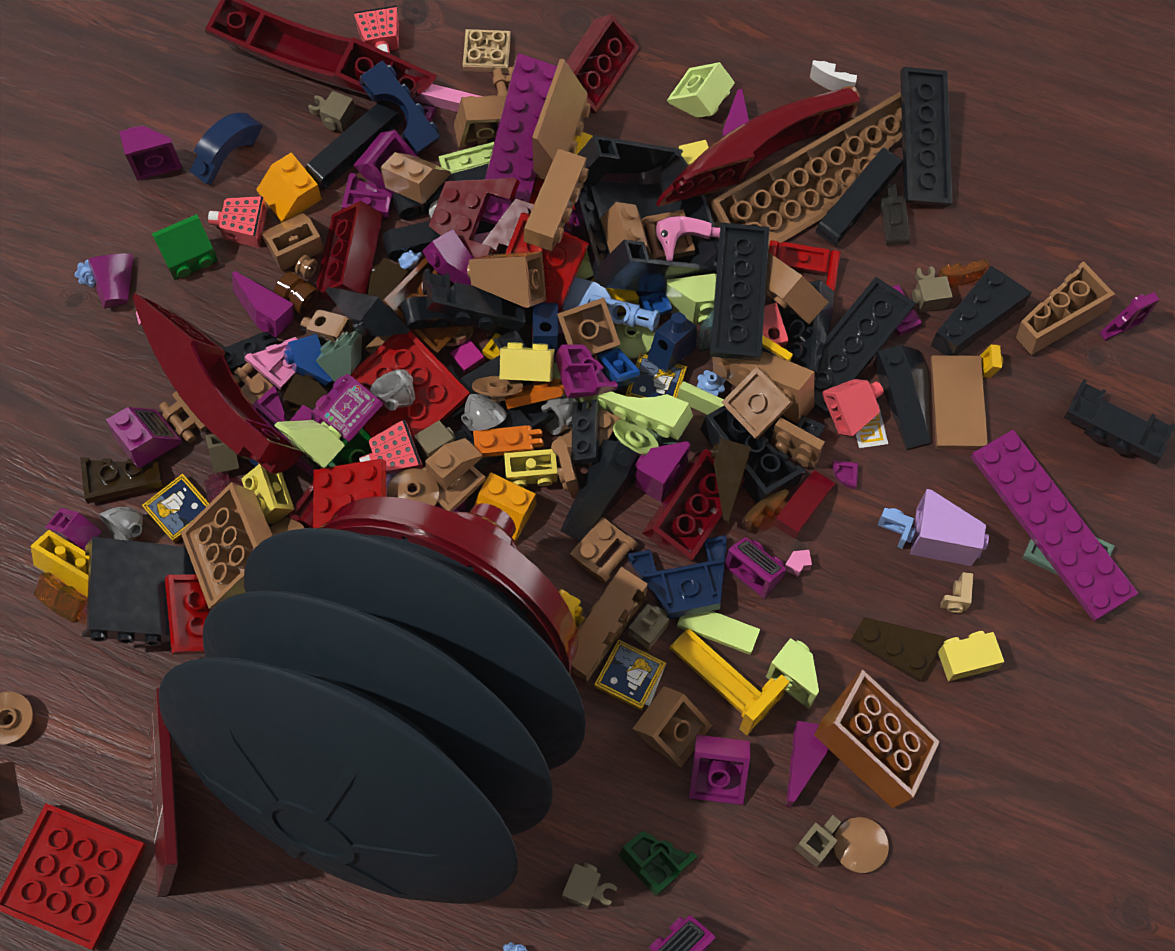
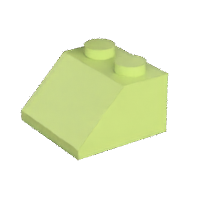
[667,62,735,118]
[665,274,716,326]
[274,420,345,468]
[766,638,819,709]

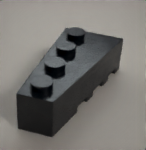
[931,265,1032,356]
[700,406,806,507]

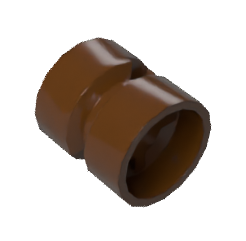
[274,271,320,316]

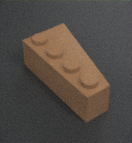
[454,95,506,148]
[524,149,589,251]
[765,252,828,324]
[1016,261,1115,355]
[712,351,814,424]
[571,567,648,683]

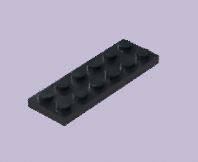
[900,67,952,206]
[710,222,770,361]
[814,277,916,415]

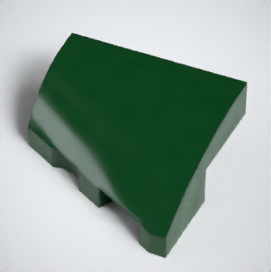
[619,831,697,897]

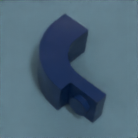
[190,113,263,184]

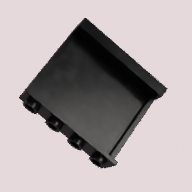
[82,537,196,646]

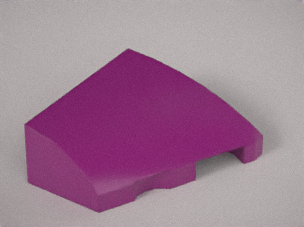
[88,254,134,309]
[554,345,618,398]

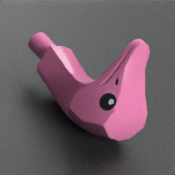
[656,216,720,261]

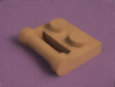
[642,210,695,261]
[551,439,580,498]
[570,517,638,583]

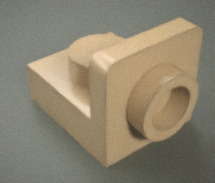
[941,572,973,613]

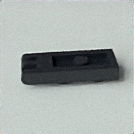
[222,332,279,373]
[571,399,600,465]

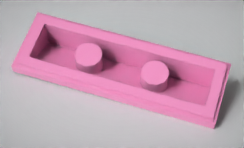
[414,84,483,112]

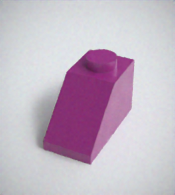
[45,508,102,551]

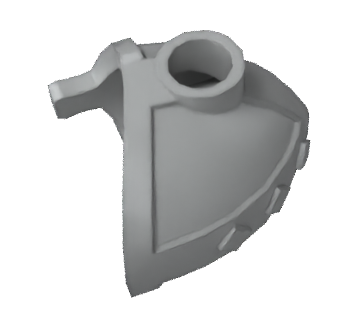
[370,369,415,411]
[461,394,507,431]
[541,394,579,435]
[98,507,143,541]

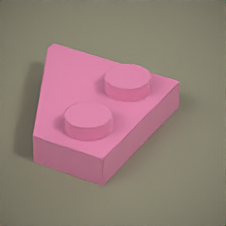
[245,337,298,390]

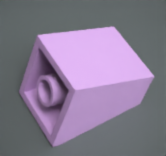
[910,489,989,566]

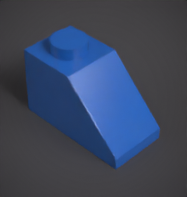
[283,334,333,386]
[597,348,640,390]

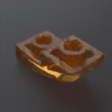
[938,258,990,287]
[741,489,789,533]
[33,572,86,623]

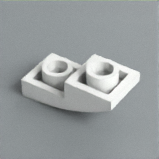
[810,60,857,91]

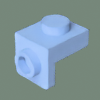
[878,508,915,549]

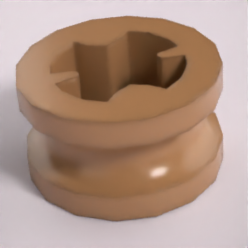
[295,255,318,279]

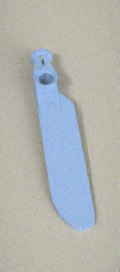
[562,277,660,332]

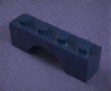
[359,60,440,156]

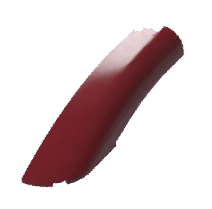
[205,0,437,98]
[656,88,860,207]
[133,293,303,474]

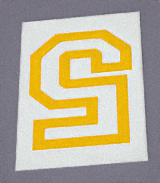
[856,404,888,448]

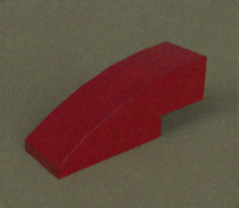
[774,470,836,539]

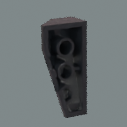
[777,280,834,372]
[325,287,410,337]
[873,345,931,450]
[560,439,640,542]

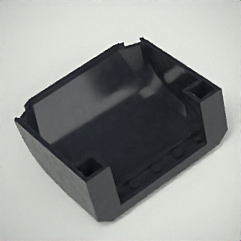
[574,135,719,292]

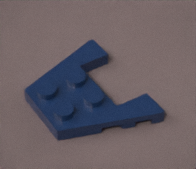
[628,535,727,619]

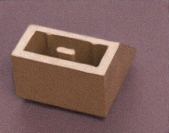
[261,213,324,271]

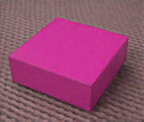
[450,340,485,374]

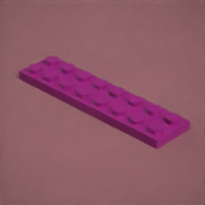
[481,53,557,225]
[970,430,1138,622]

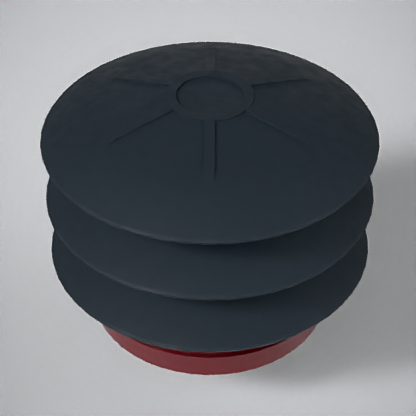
[159,497,586,904]

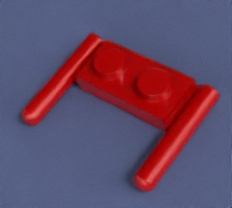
[768,240,841,292]

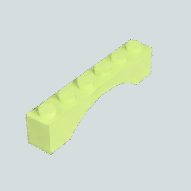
[553,362,693,440]

